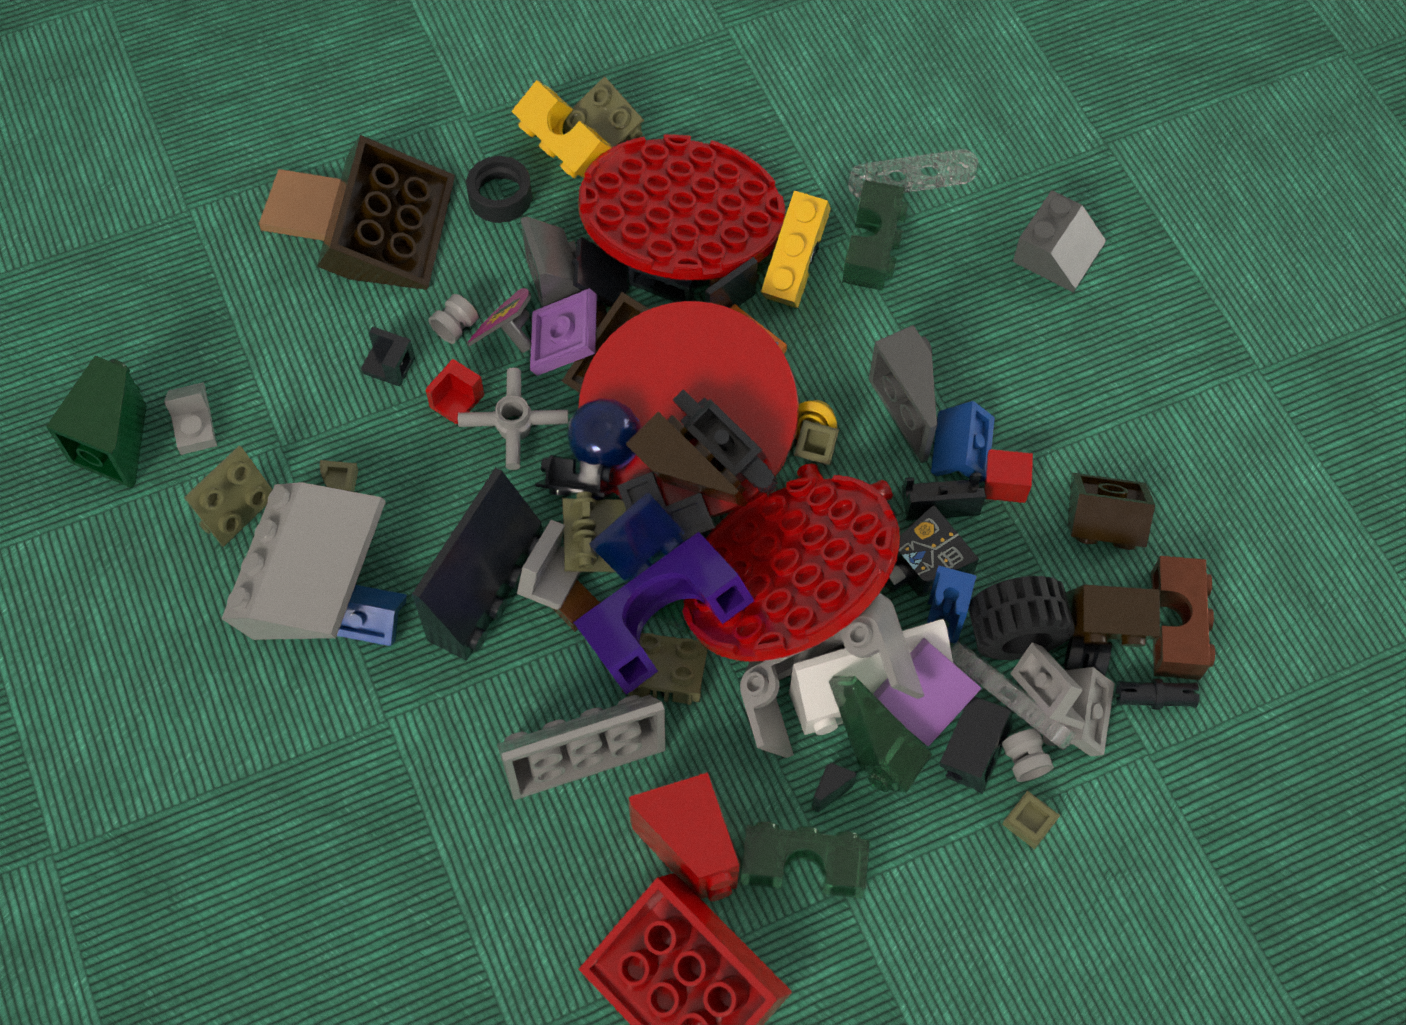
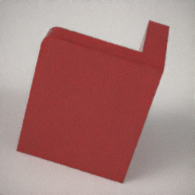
[426,359,485,424]
[983,449,1033,503]

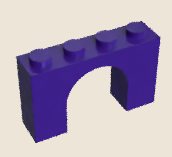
[574,532,754,695]

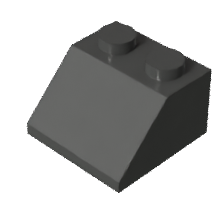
[1013,190,1106,293]
[520,217,581,307]

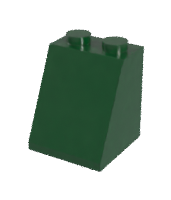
[46,356,147,488]

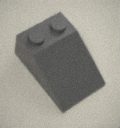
[868,325,937,464]

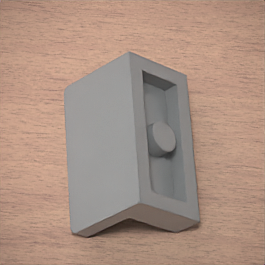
[517,520,581,610]
[1011,643,1086,729]
[1043,667,1115,756]

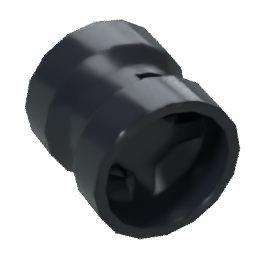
[1064,637,1112,676]

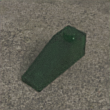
[829,676,932,792]

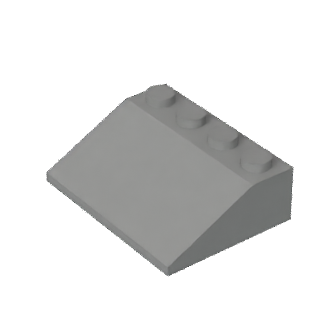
[221,482,386,640]
[497,695,665,800]

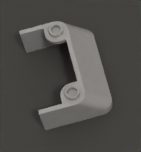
[740,593,925,758]

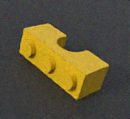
[512,80,612,179]
[761,191,831,308]

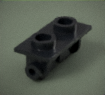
[535,455,618,501]

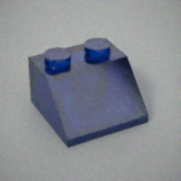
[589,492,686,581]

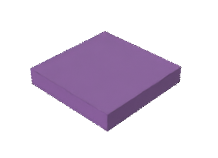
[530,288,597,376]
[871,638,981,747]

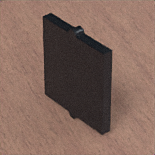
[572,237,629,307]
[705,257,759,308]

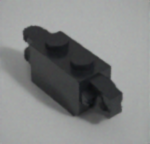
[673,389,778,495]

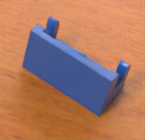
[926,565,976,644]

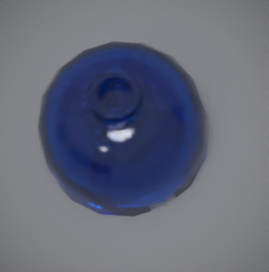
[567,398,642,472]

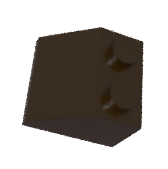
[1068,472,1155,550]
[1066,585,1160,647]

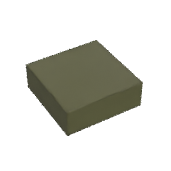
[1002,791,1060,849]

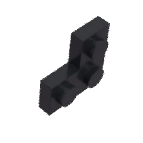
[617,472,716,556]

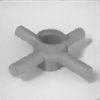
[458,368,569,470]

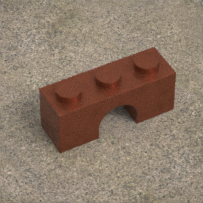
[1151,556,1215,680]

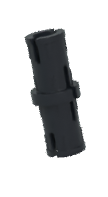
[1115,678,1200,710]

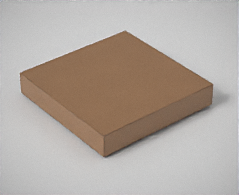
[259,169,341,241]

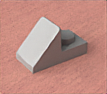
[164,382,217,455]

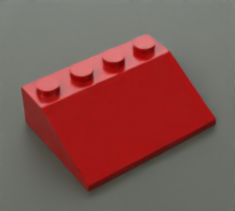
[579,873,792,1025]

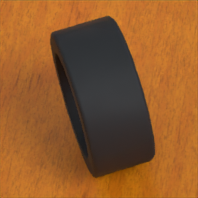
[466,156,532,223]

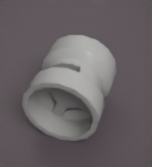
[428,294,479,344]
[1002,729,1054,782]

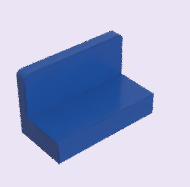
[931,401,995,483]
[337,585,407,646]

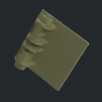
[563,76,644,147]
[184,445,273,547]
[562,491,640,573]
[622,633,708,705]

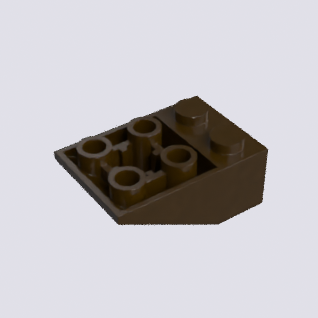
[626,411,748,507]

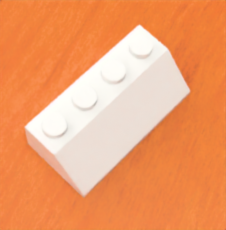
[789,619,953,735]

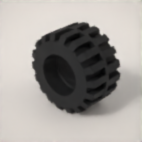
[968,576,1075,660]

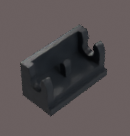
[902,472,986,521]
[940,696,1013,794]

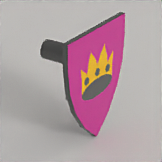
[467,288,531,353]

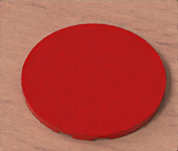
[578,134,785,280]
[578,301,799,517]
[682,475,900,661]

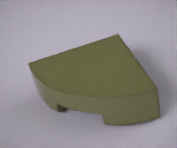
[320,460,359,492]

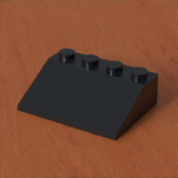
[412,467,543,661]

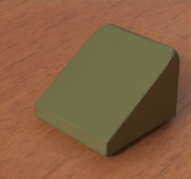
[794,420,839,465]

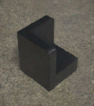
[361,327,415,387]

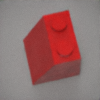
[628,772,739,901]

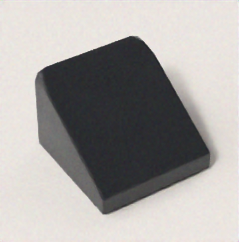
[812,762,857,812]

